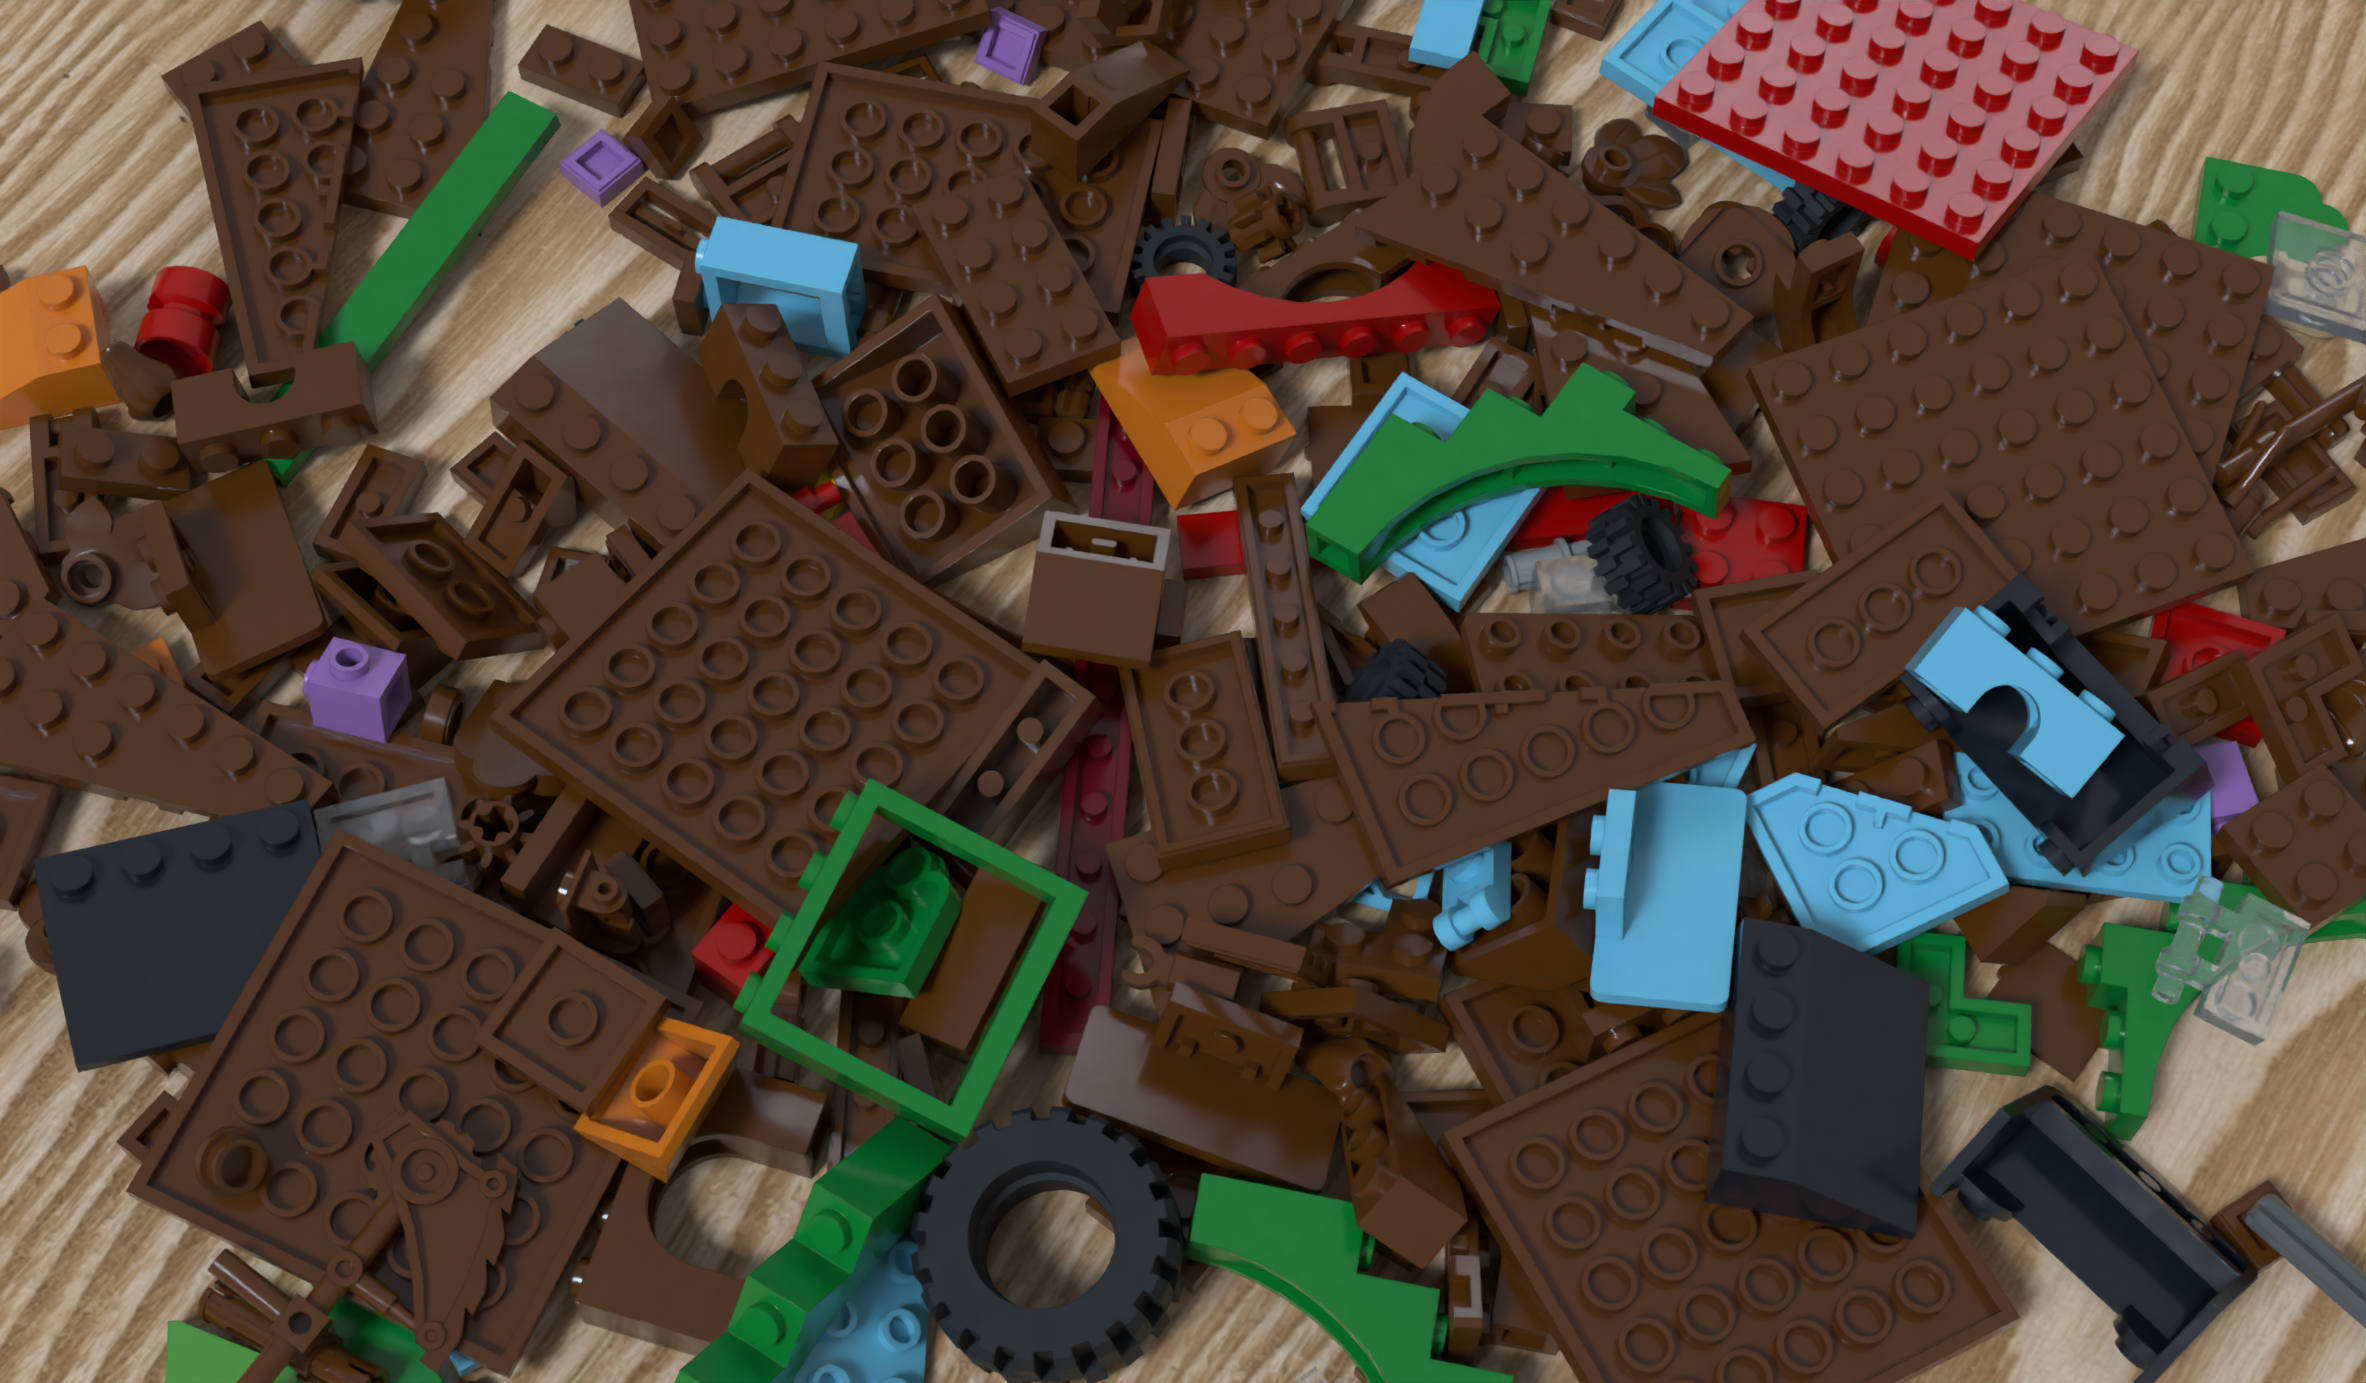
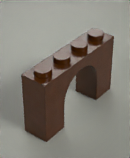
[570,1067,832,1356]

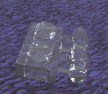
[313,777,469,886]
[2151,876,2311,1046]

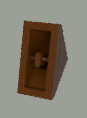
[1953,884,2086,966]

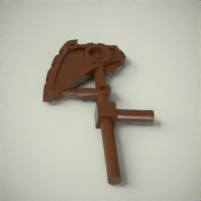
[208,1110,518,1383]

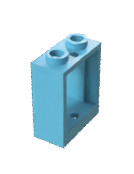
[695,216,868,359]

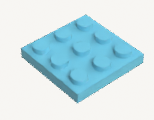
[1300,372,1548,612]

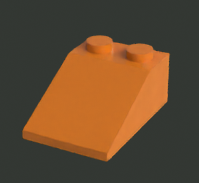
[0,265,121,430]
[1087,336,1297,511]

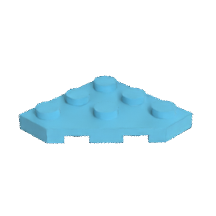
[1745,772,2010,957]

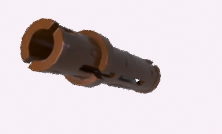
[198,1280,390,1383]

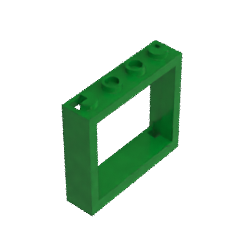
[732,778,1089,1144]

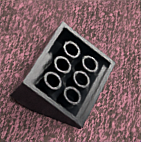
[33,799,321,1073]
[1704,917,1930,1240]

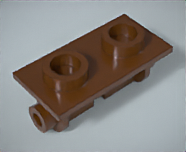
[557,849,642,956]

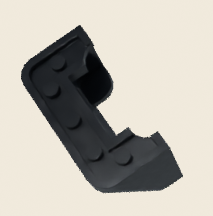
[1899,572,2215,878]

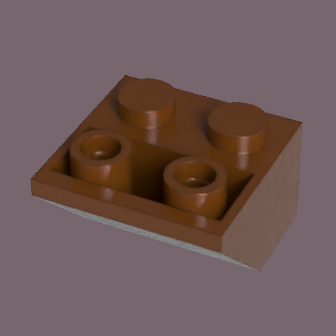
[1021,510,1171,671]

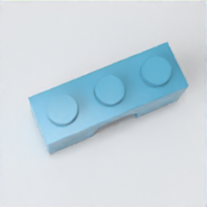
[1904,605,2125,798]

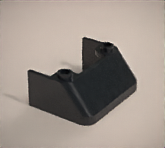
[1928,1085,2258,1383]

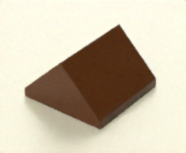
[311,560,454,691]

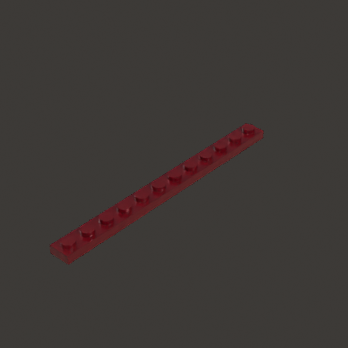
[1039,391,1155,1055]

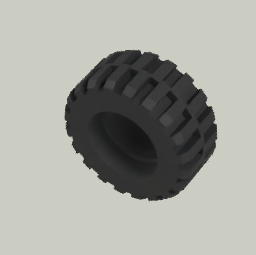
[911,1106,1187,1383]

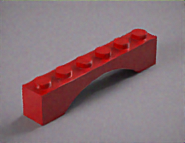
[1130,260,1501,375]

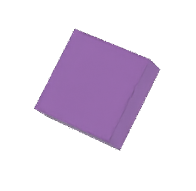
[974,7,1048,85]
[559,129,645,207]

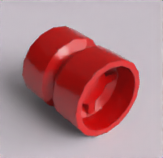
[134,265,232,378]

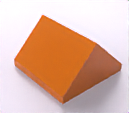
[573,1016,741,1183]

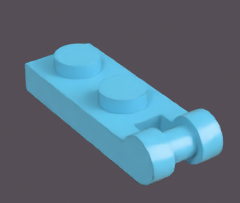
[1433,841,1511,951]

